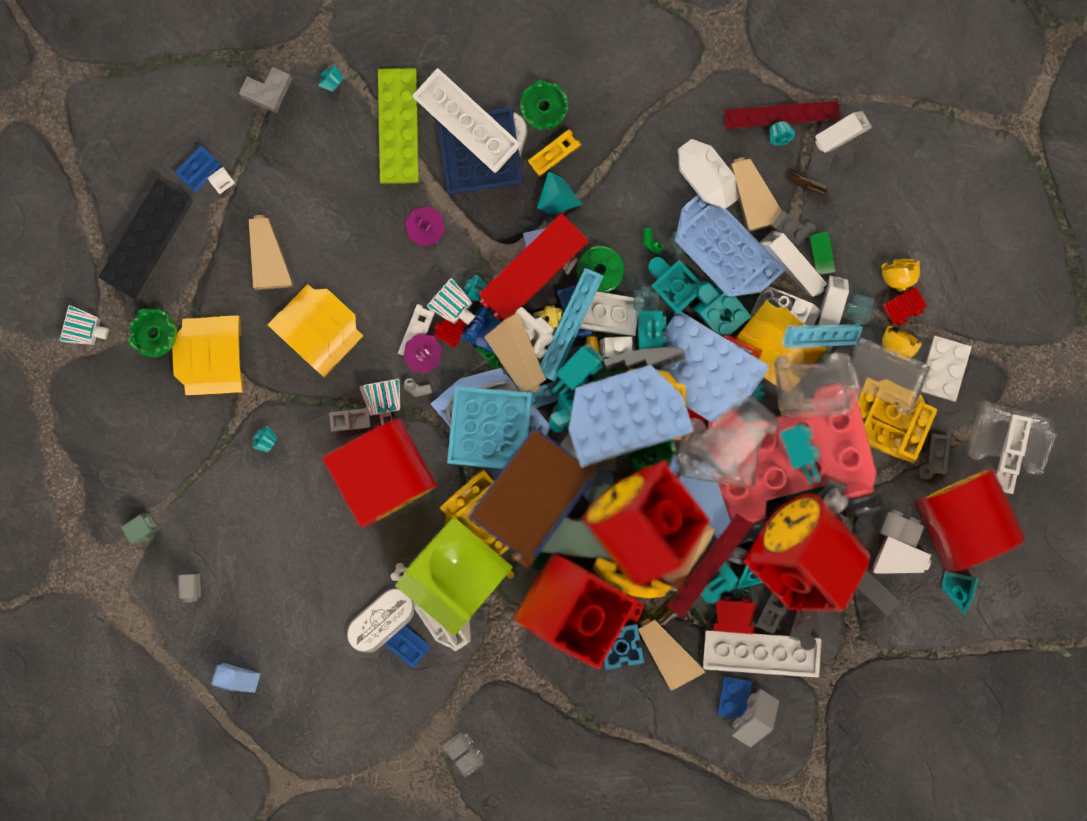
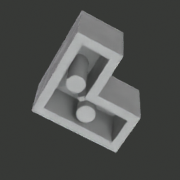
[239,67,292,113]
[732,689,779,747]

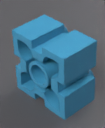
[604,624,644,670]

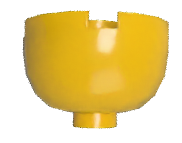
[882,259,920,292]
[882,326,922,361]

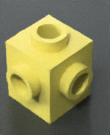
[534,305,564,334]

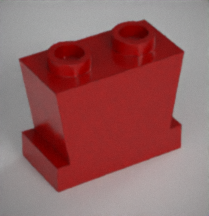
[714,596,756,634]

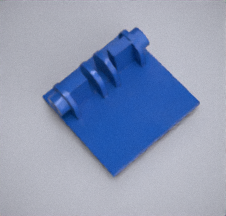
[460,307,503,353]

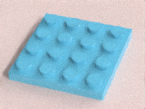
[447,386,532,469]

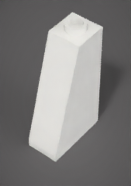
[759,230,827,297]

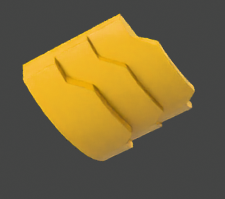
[268,284,363,378]
[737,300,827,393]
[172,315,243,395]
[858,377,938,463]
[440,468,509,556]
[593,558,671,598]

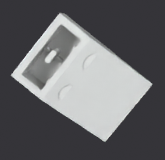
[749,286,821,326]

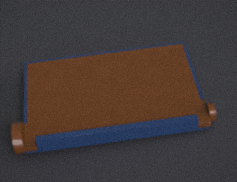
[468,427,597,569]

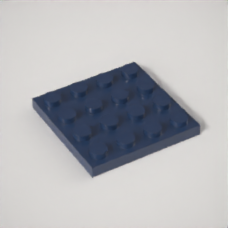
[438,107,523,195]

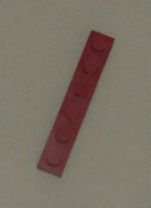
[724,100,840,130]
[666,513,753,618]

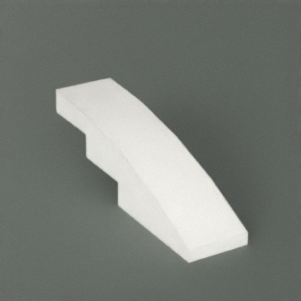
[996,414,1032,494]

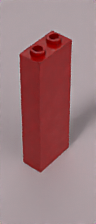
[479,213,589,322]

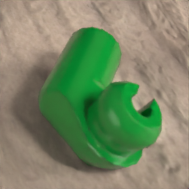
[643,228,663,254]

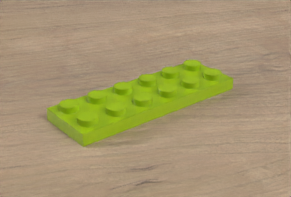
[378,68,419,184]

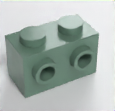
[121,515,157,544]

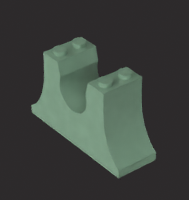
[541,483,613,560]

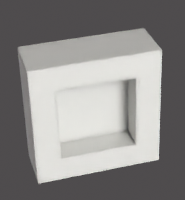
[208,167,235,194]

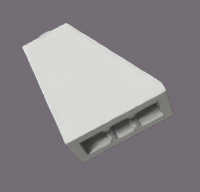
[815,111,872,153]
[818,275,849,325]
[871,536,932,574]

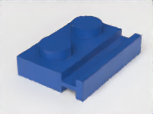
[175,146,222,193]
[384,626,431,668]
[717,677,752,718]

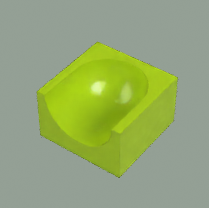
[395,517,513,636]

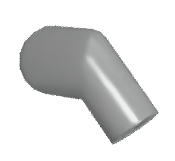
[404,378,432,397]

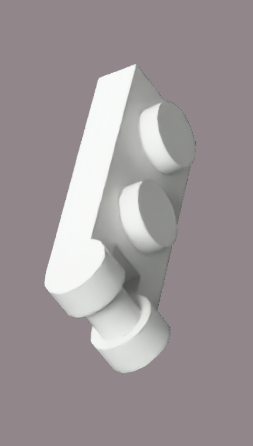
[398,304,435,356]

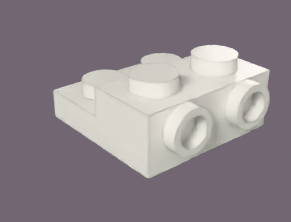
[515,307,554,359]

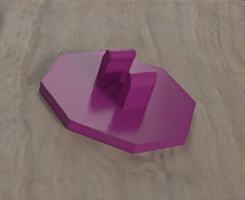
[405,206,445,247]
[403,333,442,373]

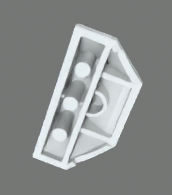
[677,139,739,209]
[414,603,471,651]

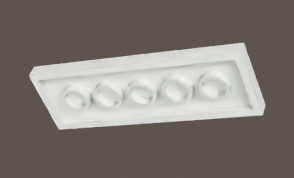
[412,68,521,173]
[703,630,821,677]

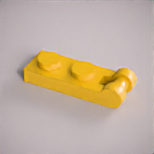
[528,129,582,177]

